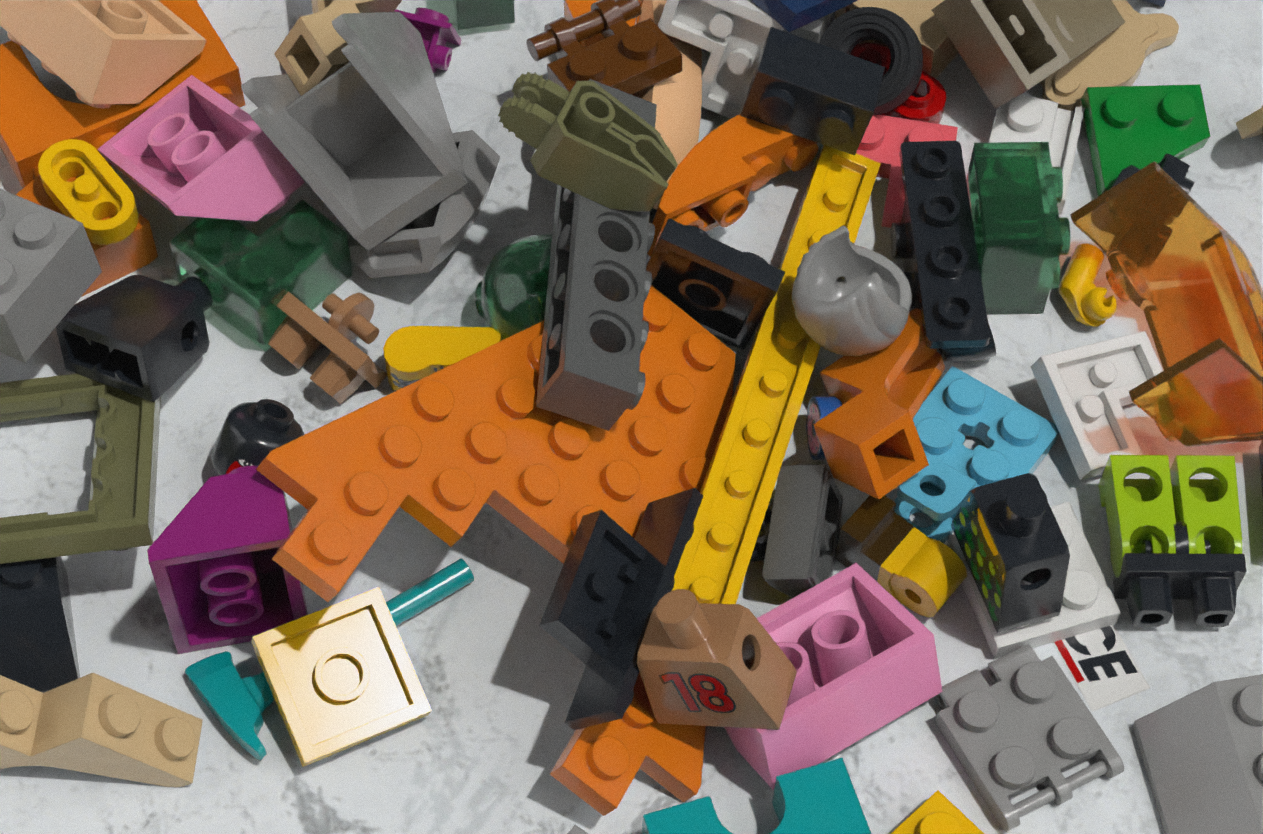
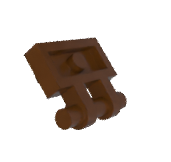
[526,0,682,95]

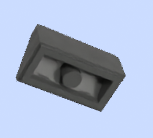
[762,464,843,598]

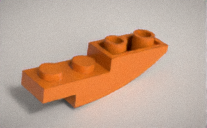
[647,114,819,257]

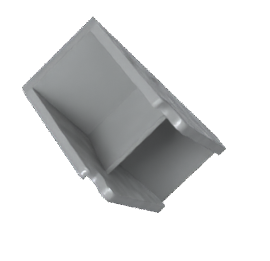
[241,12,468,251]

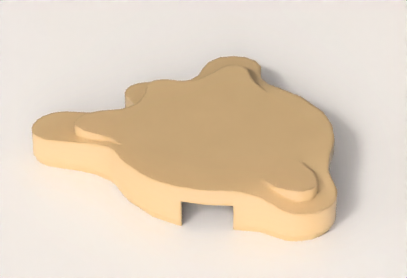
[1040,0,1179,111]

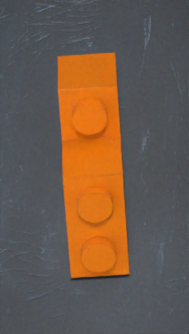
[813,308,945,499]

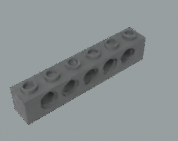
[536,79,661,431]

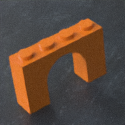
[0,0,245,188]

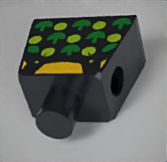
[951,473,1070,633]

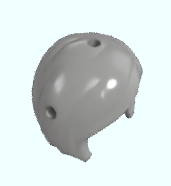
[792,225,912,357]

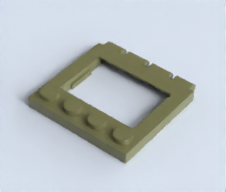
[0,374,161,564]

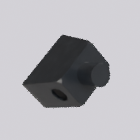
[56,275,213,402]

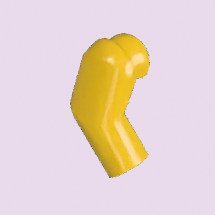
[1059,244,1117,326]

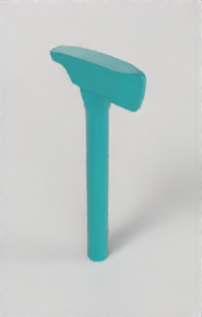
[185,558,474,761]

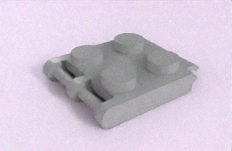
[935,644,1124,832]

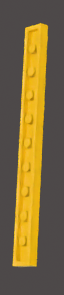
[672,145,881,604]

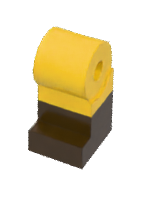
[835,495,967,617]

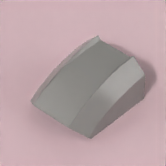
[345,130,500,279]

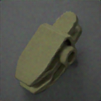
[498,72,678,212]

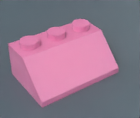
[98,75,305,221]
[724,563,942,790]

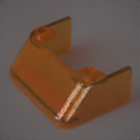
[1070,161,1263,447]

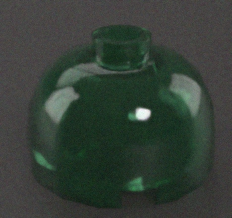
[475,234,552,341]

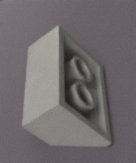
[1133,674,1263,834]

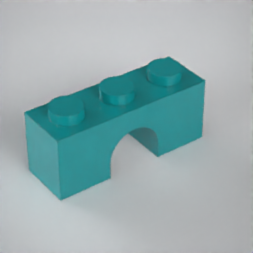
[642,758,871,834]

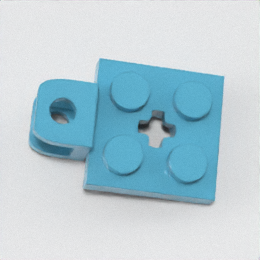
[894,366,1059,543]

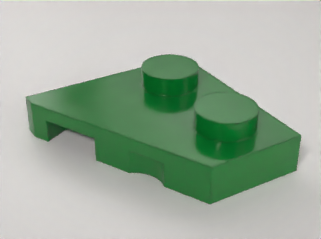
[1081,84,1210,199]

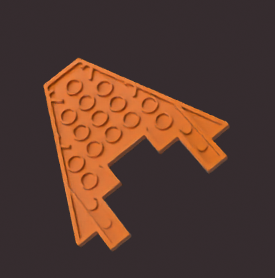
[256,285,736,816]

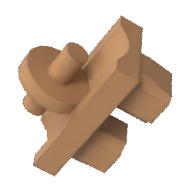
[268,291,387,404]

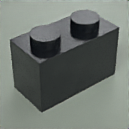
[740,27,885,156]

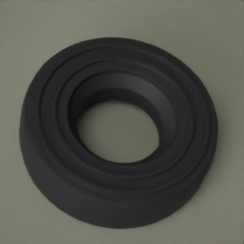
[819,7,923,115]

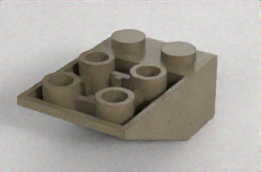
[932,0,1125,109]

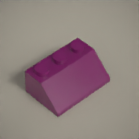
[147,466,308,654]

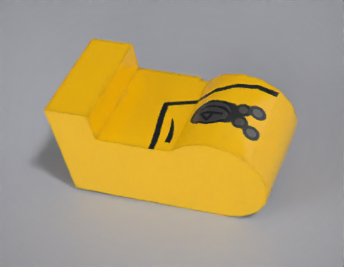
[383,326,502,392]

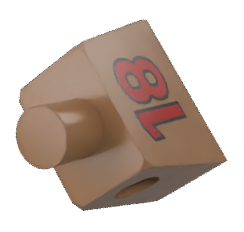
[637,589,797,730]

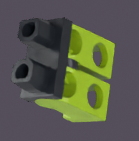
[1098,455,1247,627]

